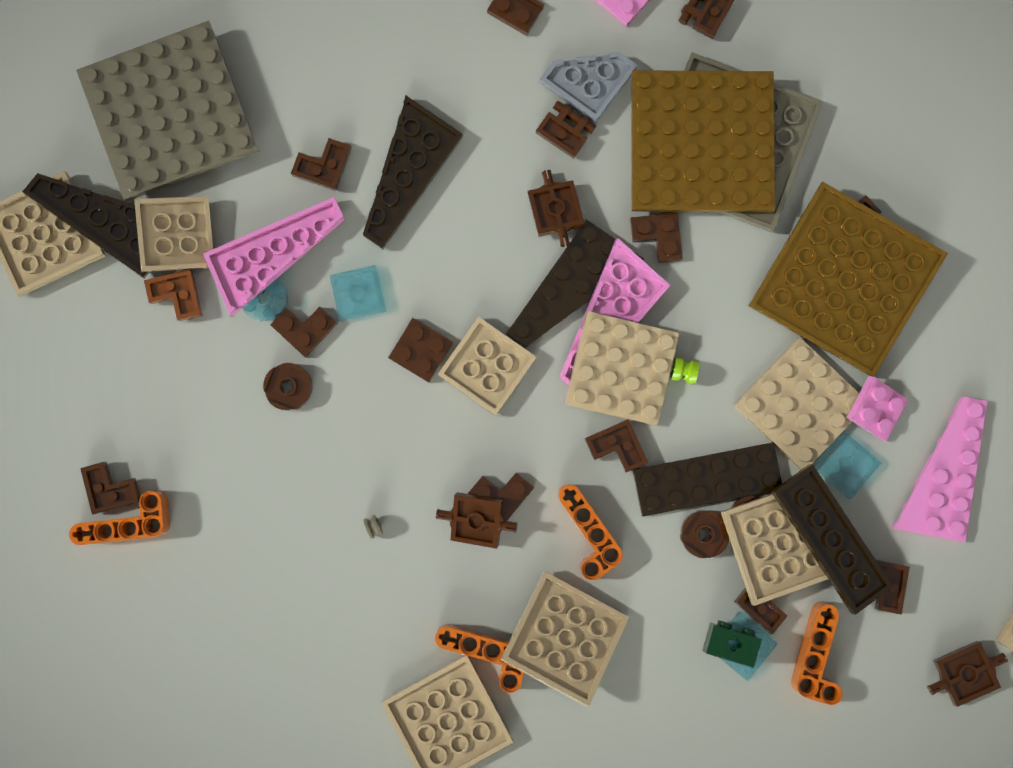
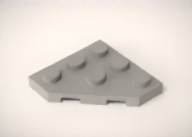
[540,52,638,123]

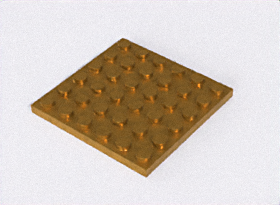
[631,70,775,213]
[748,182,948,377]

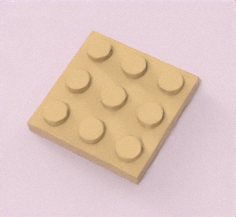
[134,196,213,272]
[437,316,537,416]

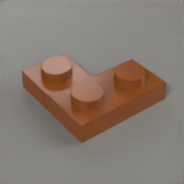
[144,269,203,321]

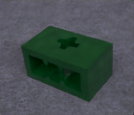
[702,620,762,668]

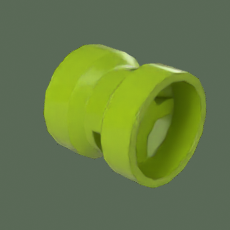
[670,357,700,385]

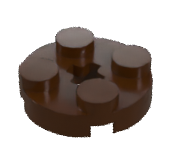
[263,363,312,411]
[680,510,729,558]

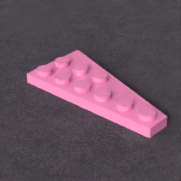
[203,197,345,317]
[559,238,670,386]
[891,397,988,542]

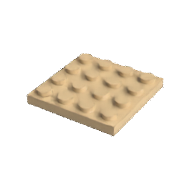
[0,171,106,297]
[565,311,679,426]
[733,337,859,470]
[721,494,828,606]
[500,571,630,707]
[381,655,513,768]

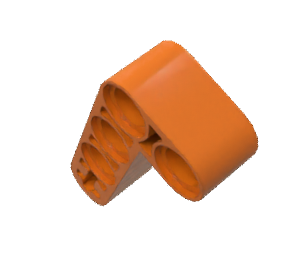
[558,485,623,580]
[69,491,170,545]
[791,602,843,705]
[435,624,524,693]

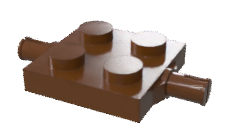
[527,170,584,247]
[436,492,518,549]
[927,641,1008,707]

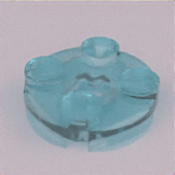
[243,278,288,321]

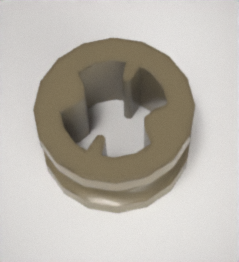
[363,515,383,539]

